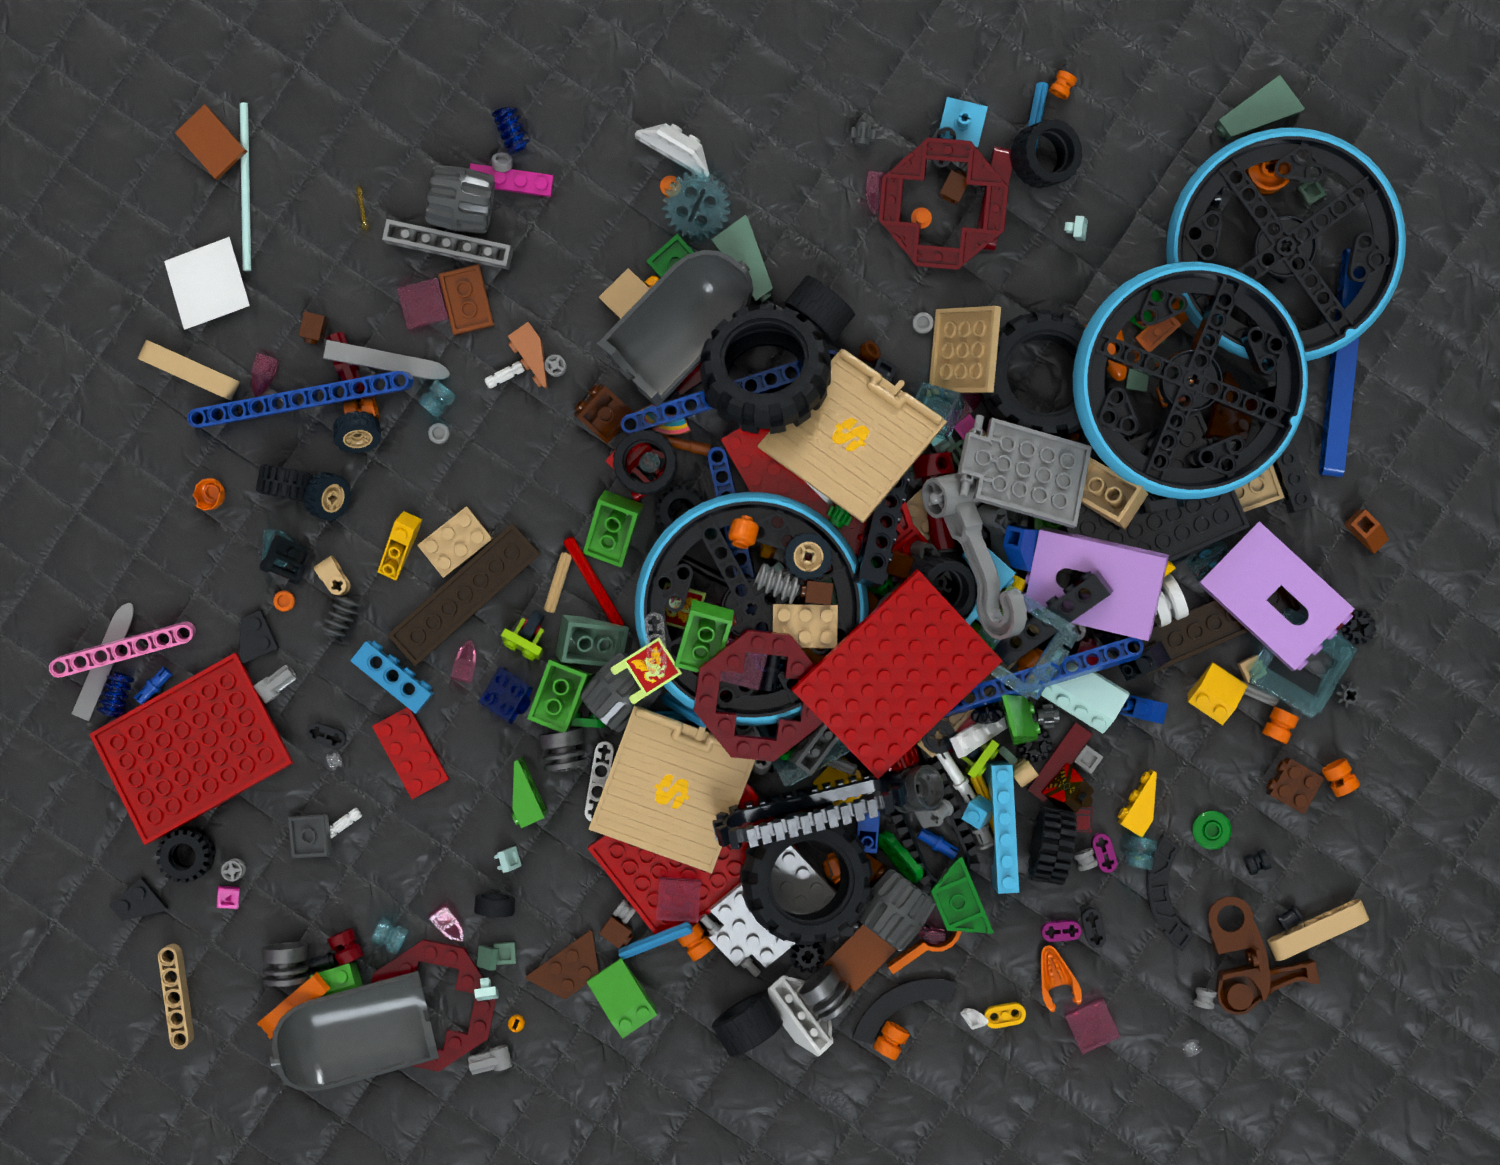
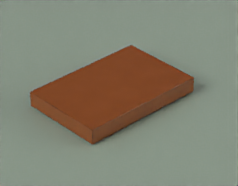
[175,104,248,180]
[438,264,495,336]
[823,924,896,992]

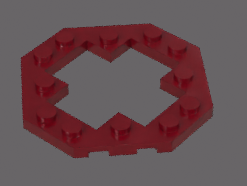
[879,138,1009,270]
[693,629,822,762]
[371,939,497,1072]

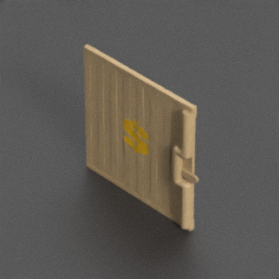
[758,348,947,523]
[588,705,755,874]

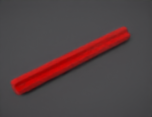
[563,537,624,626]

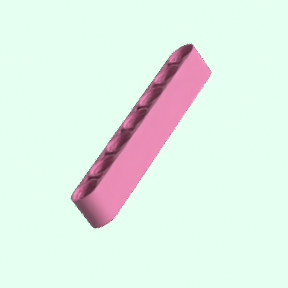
[49,622,196,678]

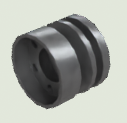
[539,728,588,772]
[892,765,944,813]
[262,942,309,987]
[799,965,855,1022]

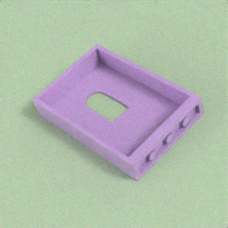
[1198,521,1354,671]
[1023,526,1169,641]

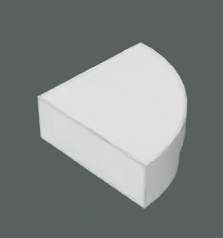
[961,1008,989,1030]

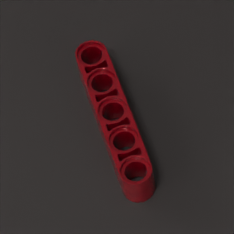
[977,146,1012,251]

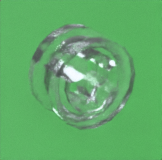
[326,750,344,771]
[1181,1039,1202,1057]

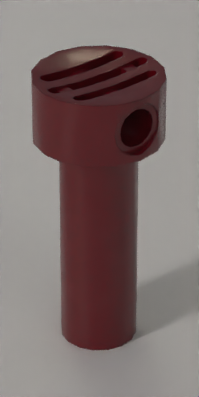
[912,452,957,551]

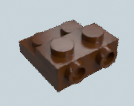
[574,383,634,444]
[1266,757,1324,814]

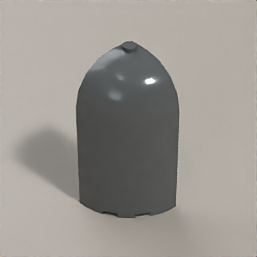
[597,250,753,407]
[269,971,439,1091]

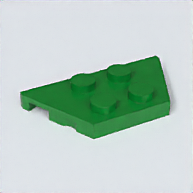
[930,856,994,934]

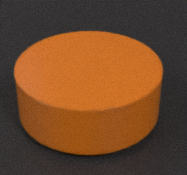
[273,591,296,612]

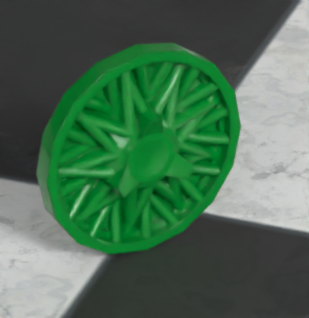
[1192,810,1231,850]

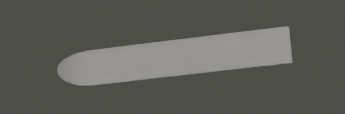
[323,340,450,380]
[72,603,134,721]

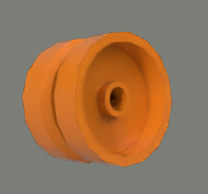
[1244,160,1289,196]

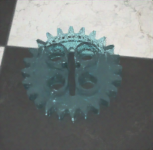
[663,170,731,240]

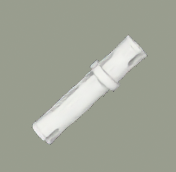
[935,751,977,803]

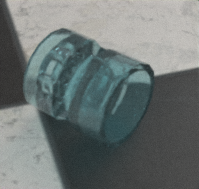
[417,379,457,419]
[1125,835,1158,870]
[370,917,409,955]

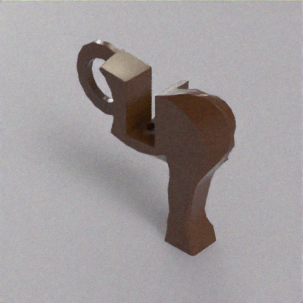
[1208,896,1320,1015]

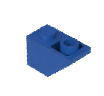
[1003,525,1039,572]
[1119,695,1168,724]
[856,810,880,853]

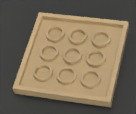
[928,306,1001,394]

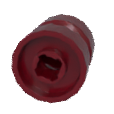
[327,928,364,966]

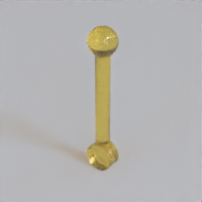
[356,187,369,231]

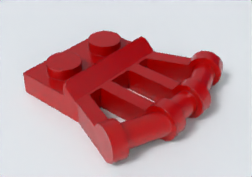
[605,443,665,502]
[857,501,929,556]

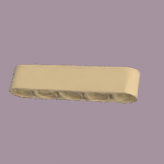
[137,340,240,401]
[1267,899,1369,961]
[158,944,194,1049]

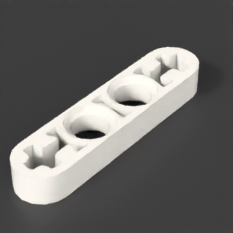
[585,741,614,821]

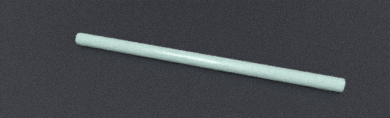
[240,102,251,271]

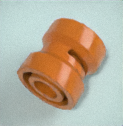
[1049,70,1077,100]

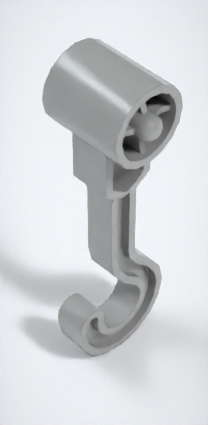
[922,472,1027,640]

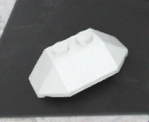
[635,123,710,181]
[768,975,833,1056]

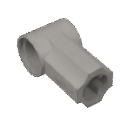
[253,664,298,704]
[468,1045,513,1075]

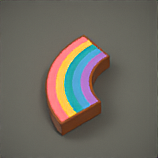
[636,403,691,436]

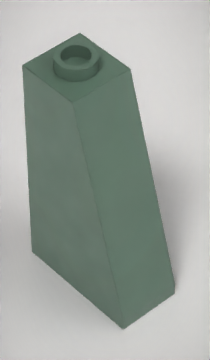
[1214,75,1305,141]
[711,215,773,303]

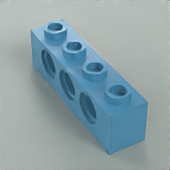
[350,640,434,714]

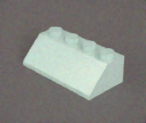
[1034,648,1130,734]

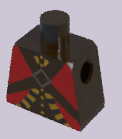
[1043,763,1094,813]

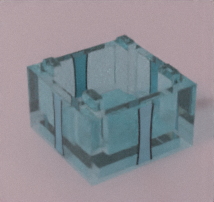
[915,382,964,441]

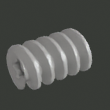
[753,563,801,604]

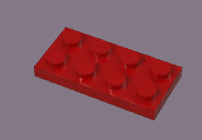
[372,707,450,799]

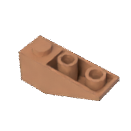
[508,322,549,389]

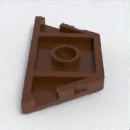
[1205,371,1253,442]
[525,929,599,1000]

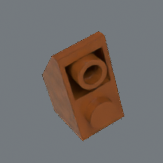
[1344,509,1389,554]

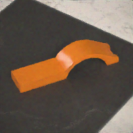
[1134,295,1211,352]
[887,931,962,974]
[257,972,330,1039]

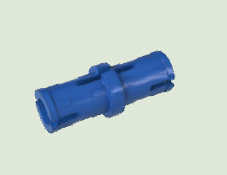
[134,666,173,705]
[916,828,959,860]

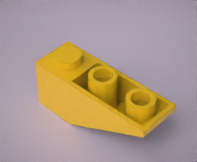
[378,511,423,581]
[1117,769,1157,837]

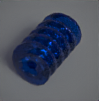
[491,107,530,155]
[96,671,134,718]

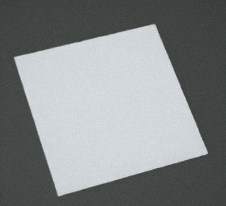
[164,237,250,330]

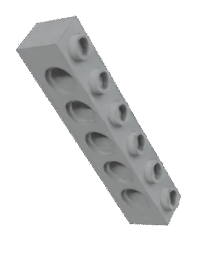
[382,219,514,270]

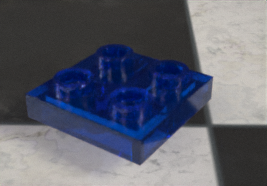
[478,666,533,724]

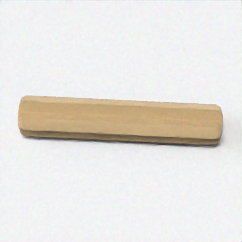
[544,552,572,613]

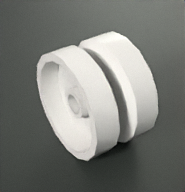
[1155,574,1189,628]

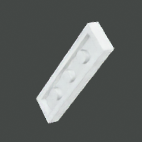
[950,717,1008,758]

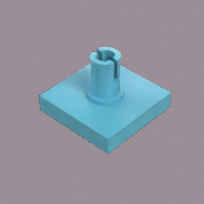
[939,97,988,149]

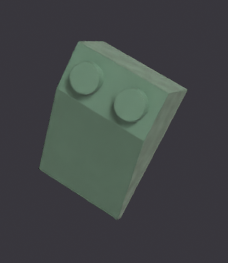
[555,615,629,666]

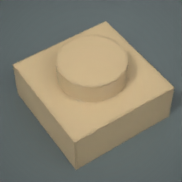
[1237,655,1267,683]

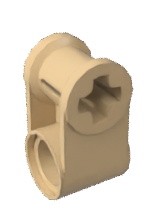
[313,555,351,596]
[1013,758,1039,788]

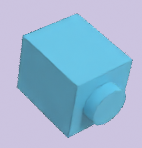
[962,794,993,830]

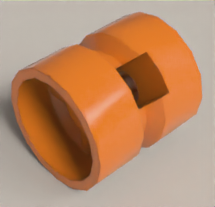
[343,396,380,422]
[1262,706,1299,745]
[1321,758,1360,797]
[677,922,715,962]
[873,1020,910,1060]

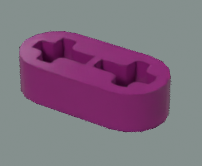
[1091,833,1117,873]
[1040,920,1082,942]

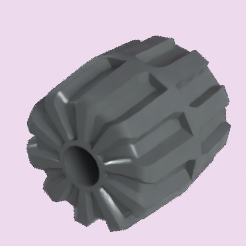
[425,165,495,234]
[581,652,662,733]
[858,869,936,951]

